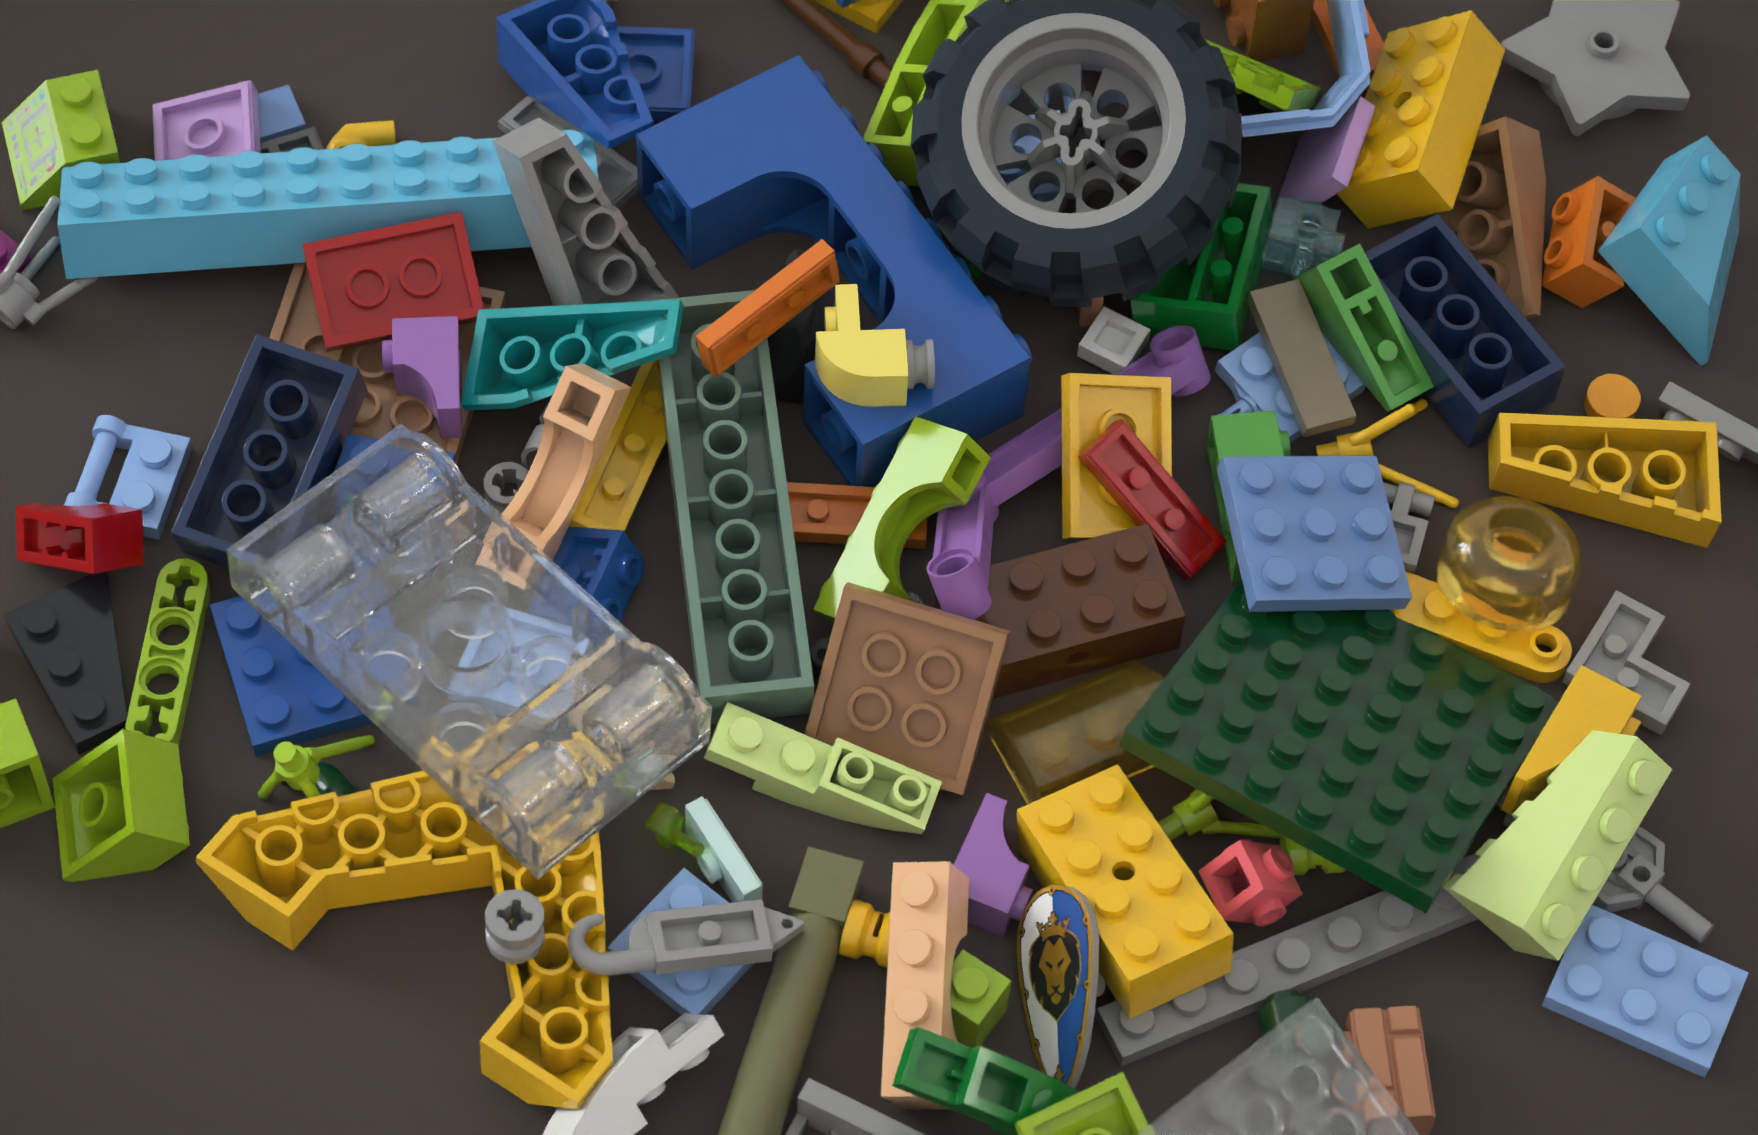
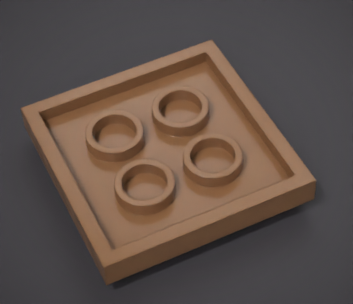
[805,582,1011,795]

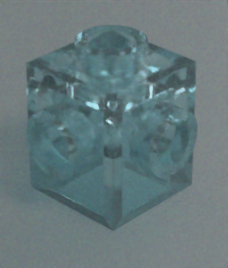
[1262,196,1346,278]

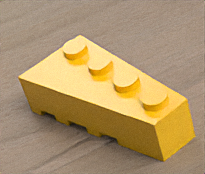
[1488,413,1722,548]

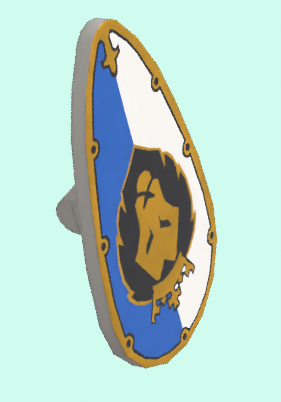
[1016,885,1106,1089]

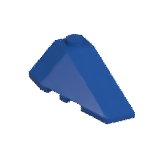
[496,0,653,149]

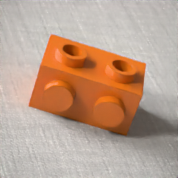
[1542,176,1636,309]

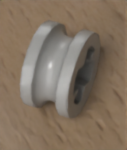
[906,339,935,390]
[484,462,529,516]

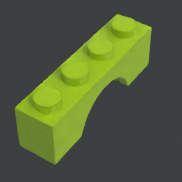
[813,416,991,626]

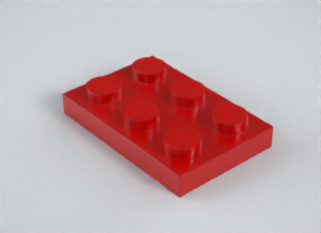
[302,212,484,352]

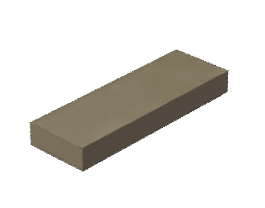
[1247,279,1357,438]

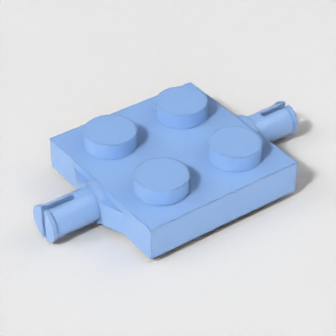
[1215,331,1366,443]

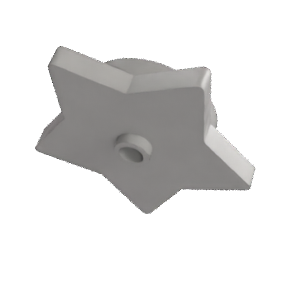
[1501,0,1690,136]

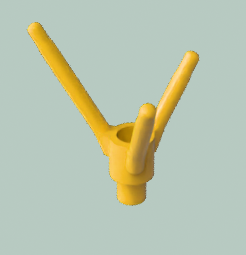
[1316,399,1459,508]

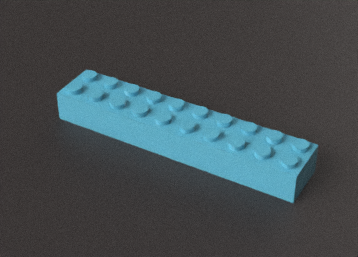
[57,130,598,279]

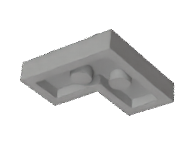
[1562,590,1691,736]

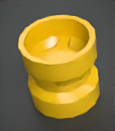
[839,899,891,968]

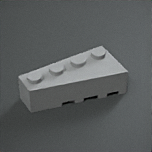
[492,118,679,306]

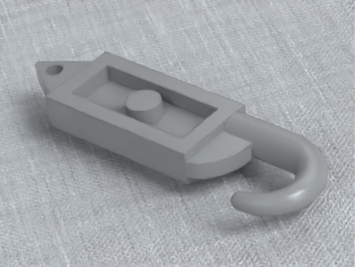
[568,899,804,976]

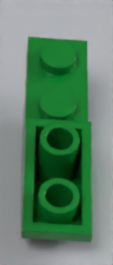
[892,1027,1080,1135]

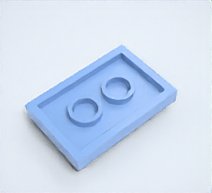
[1542,905,1749,1078]

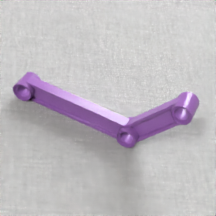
[926,325,1211,620]

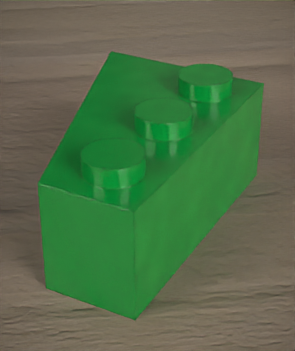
[1130,183,1273,351]

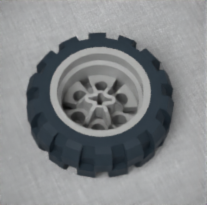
[911,0,1243,308]

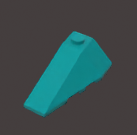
[461,299,684,410]

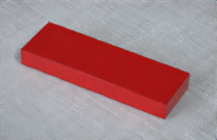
[1078,419,1227,580]

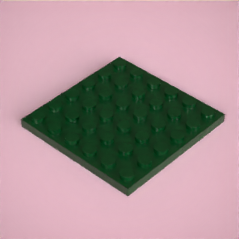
[1118,580,1560,913]

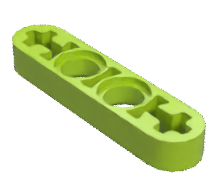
[126,558,210,745]

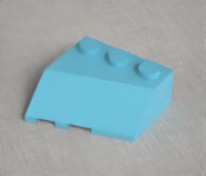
[1598,135,1741,366]

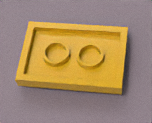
[1061,373,1172,540]

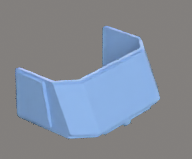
[1062,0,1371,137]

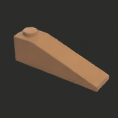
[1437,116,1546,320]

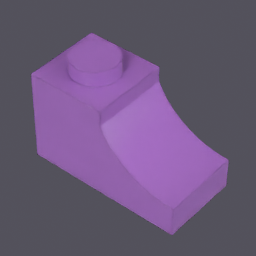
[382,316,463,438]
[954,793,1034,938]

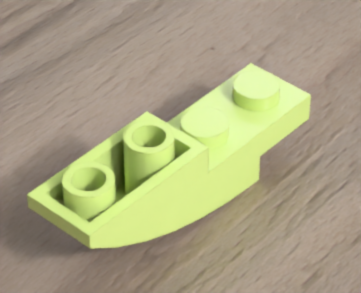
[704,702,942,834]

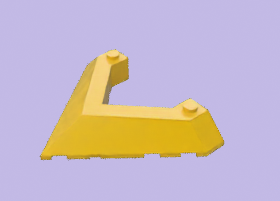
[196,730,613,1109]

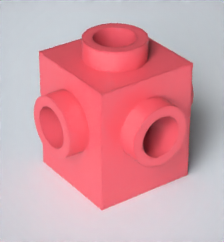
[1198,839,1303,926]

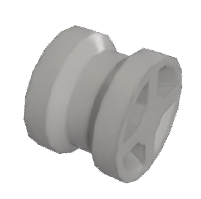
[485,889,545,964]

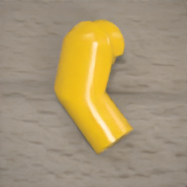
[327,120,396,149]

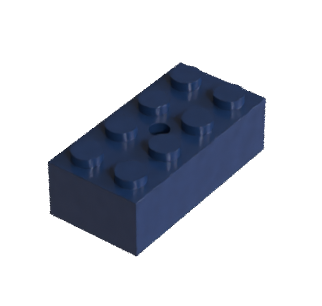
[1365,214,1566,448]
[171,334,368,585]

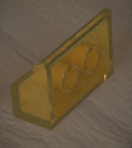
[984,659,1165,805]

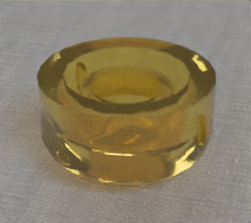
[1436,496,1582,632]

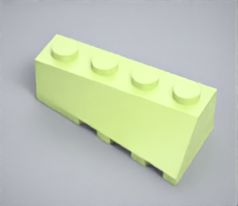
[1443,730,1672,961]

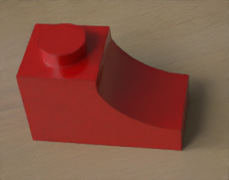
[16,503,144,574]

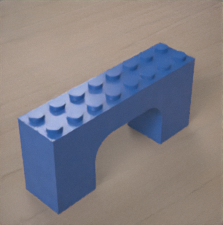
[636,55,1032,487]

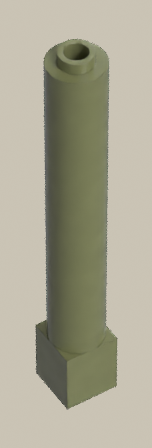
[718,846,864,1135]

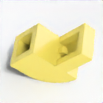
[815,284,908,407]

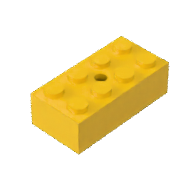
[1337,10,1505,229]
[1017,764,1233,1020]

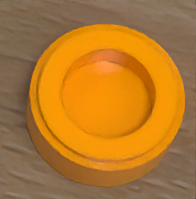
[1584,374,1641,419]

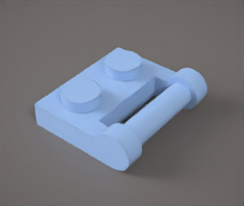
[64,415,193,540]

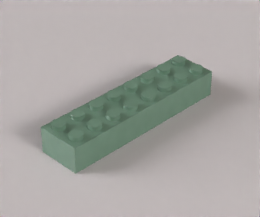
[652,290,814,725]

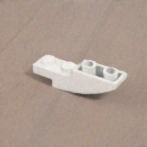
[543,1013,724,1135]

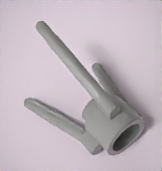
[0,196,98,329]

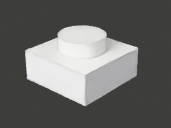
[1077,307,1151,374]

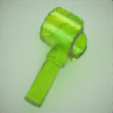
[644,803,704,857]

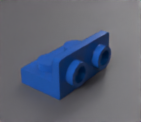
[527,527,646,651]

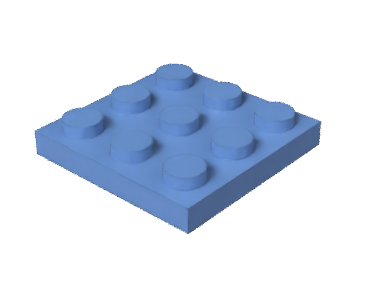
[1217,456,1412,612]

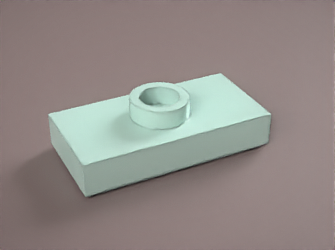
[685,796,763,903]

